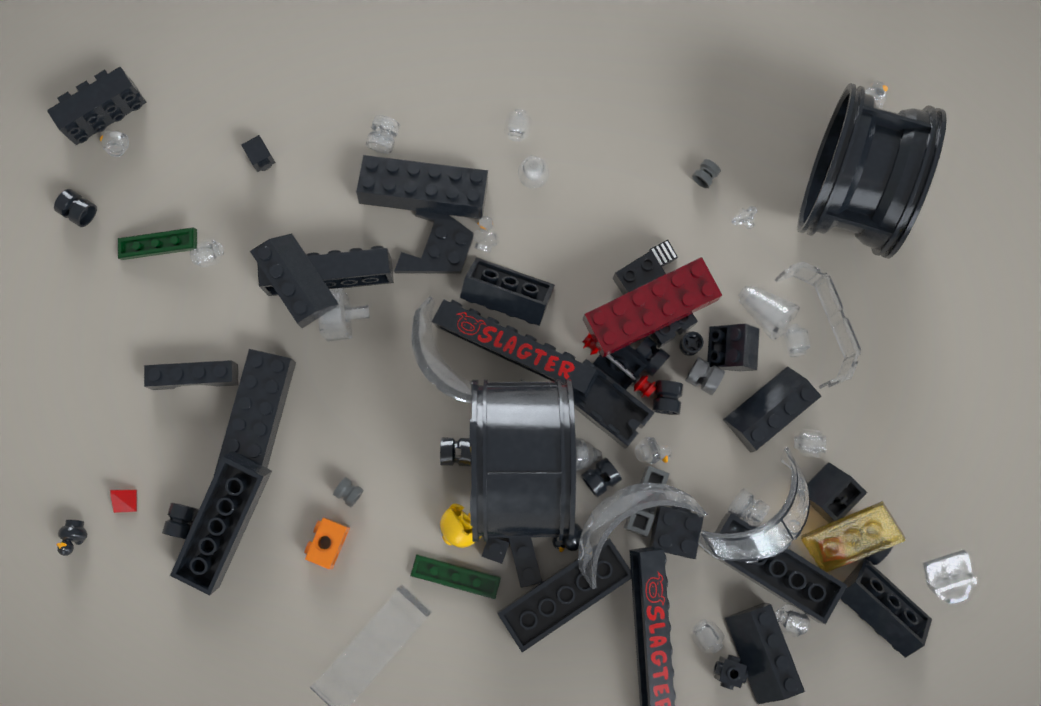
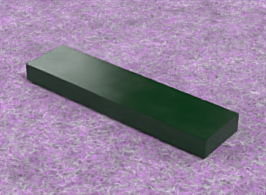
[118,227,198,260]
[410,554,501,599]

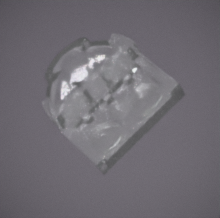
[923,550,977,603]

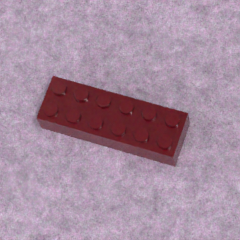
[583,257,723,358]

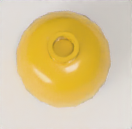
[440,503,482,548]

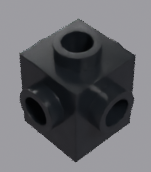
[713,654,748,690]

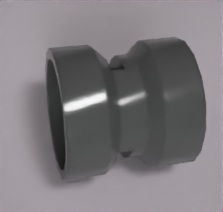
[692,159,721,189]
[333,477,364,508]

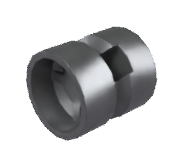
[685,357,725,395]

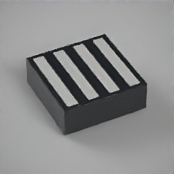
[649,240,678,267]

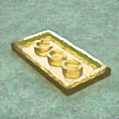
[801,501,906,572]

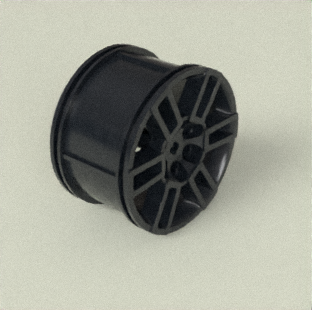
[470,379,576,542]

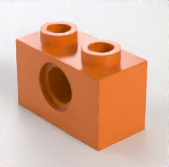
[304,518,350,570]

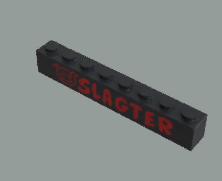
[432,299,598,398]
[629,546,676,706]

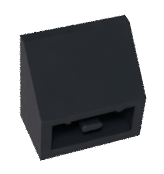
[707,323,760,371]
[798,462,868,524]

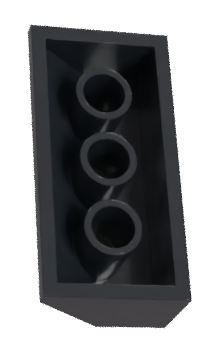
[250,233,339,329]
[460,257,555,326]
[723,366,822,453]
[841,558,932,658]
[724,602,805,704]

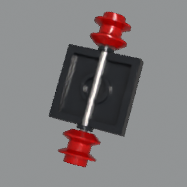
[582,333,656,398]

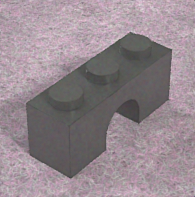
[624,466,670,536]

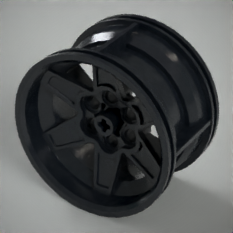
[797,83,947,259]

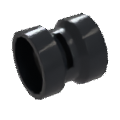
[679,331,704,356]

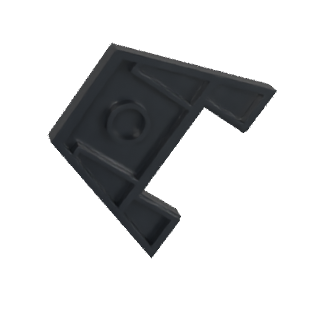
[394,211,474,274]

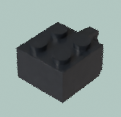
[649,493,704,559]

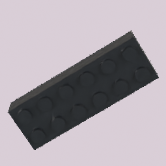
[356,155,488,219]
[257,246,394,296]
[214,349,296,475]
[170,451,272,596]
[704,513,848,625]
[497,538,631,652]

